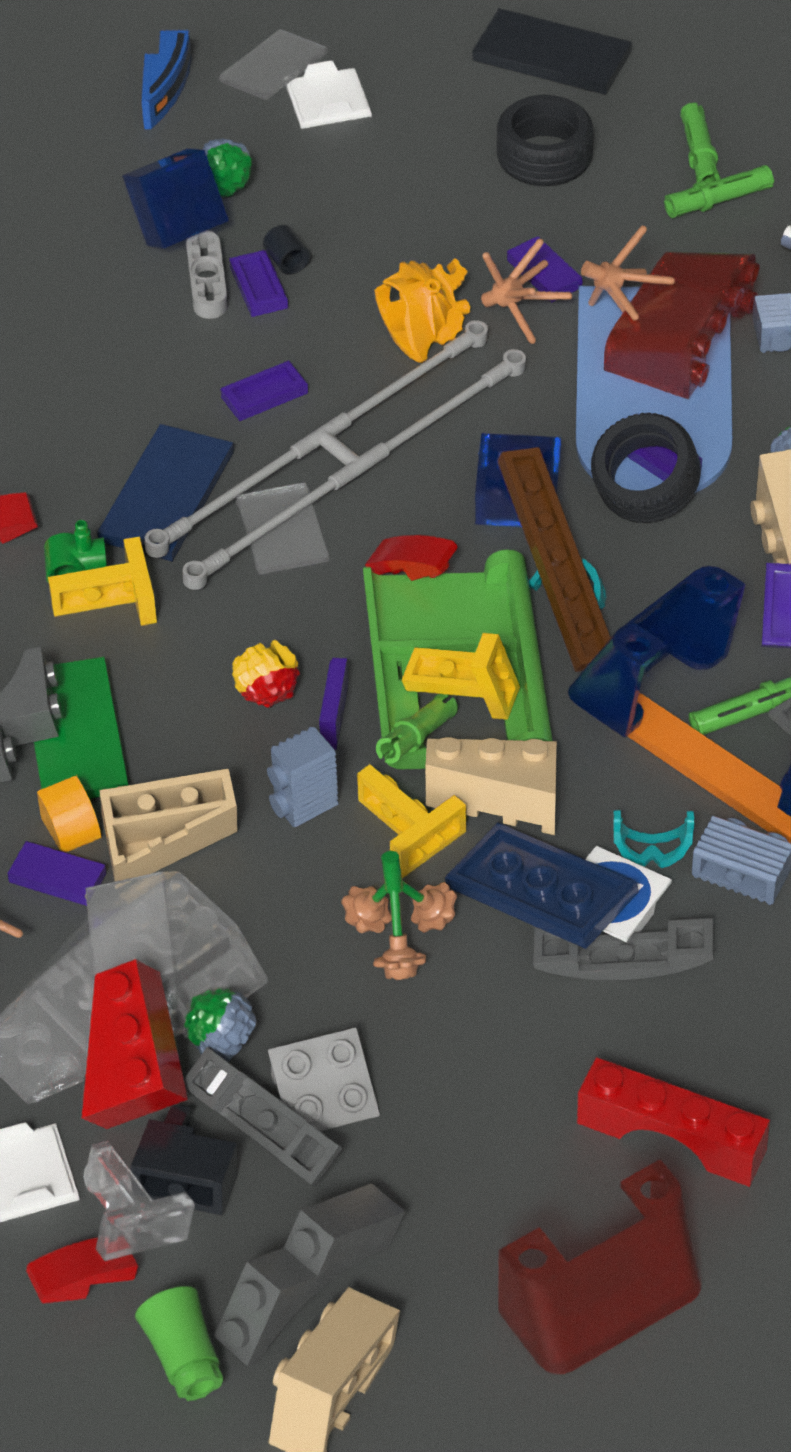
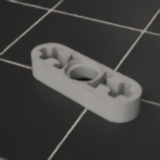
[186,230,228,319]

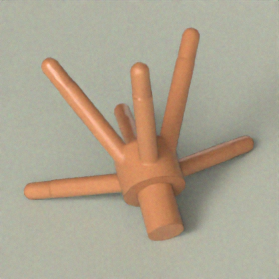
[581,226,675,331]
[481,239,573,344]

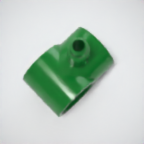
[44,520,107,584]

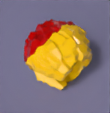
[232,640,300,708]

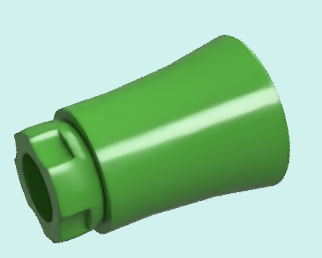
[135,1286,223,1401]

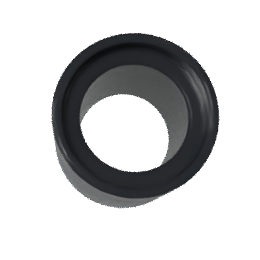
[263,225,310,275]

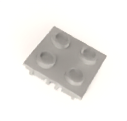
[267,1028,380,1131]

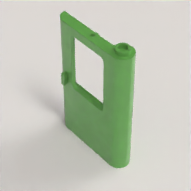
[363,549,553,769]

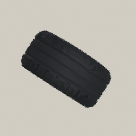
[497,95,594,186]
[591,412,701,523]

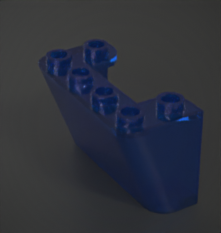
[568,566,746,738]

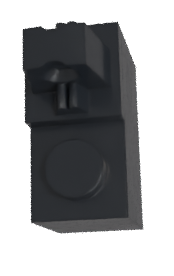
[131,1104,237,1215]

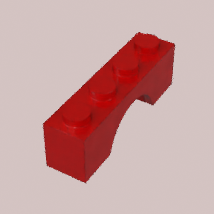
[577,1057,770,1187]

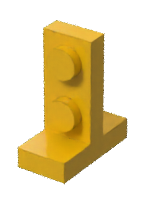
[48,537,157,626]
[401,633,520,720]
[357,764,466,878]

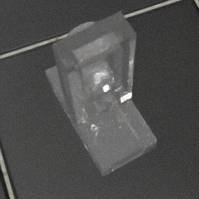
[84,1141,195,1261]

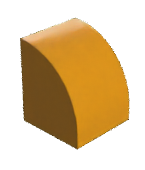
[37,775,102,853]

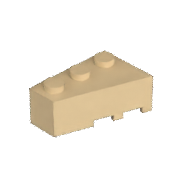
[750,450,791,564]
[425,737,557,835]
[99,769,238,891]
[269,1287,400,1452]

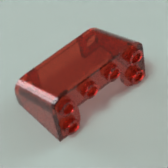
[604,252,760,400]
[498,1159,702,1374]

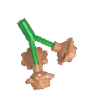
[341,851,457,980]

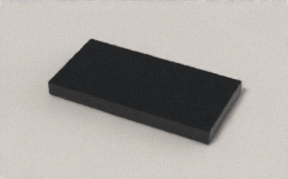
[472,8,632,95]

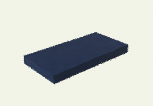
[97,424,234,562]
[445,822,639,949]

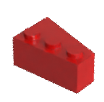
[82,959,188,1129]

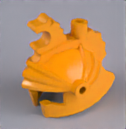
[374,258,470,363]

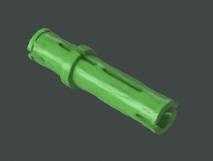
[681,102,720,183]
[664,165,774,218]
[689,677,791,735]
[376,694,458,764]

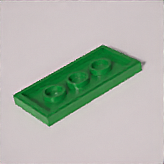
[34,657,128,799]

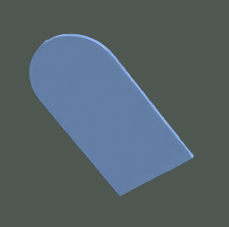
[576,286,732,493]

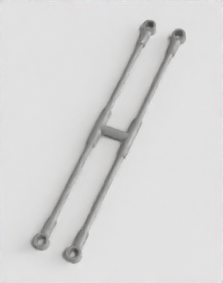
[145,320,526,590]

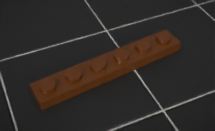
[497,447,618,672]

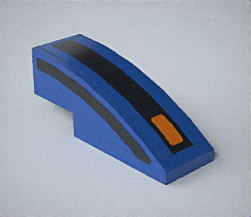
[142,30,191,129]

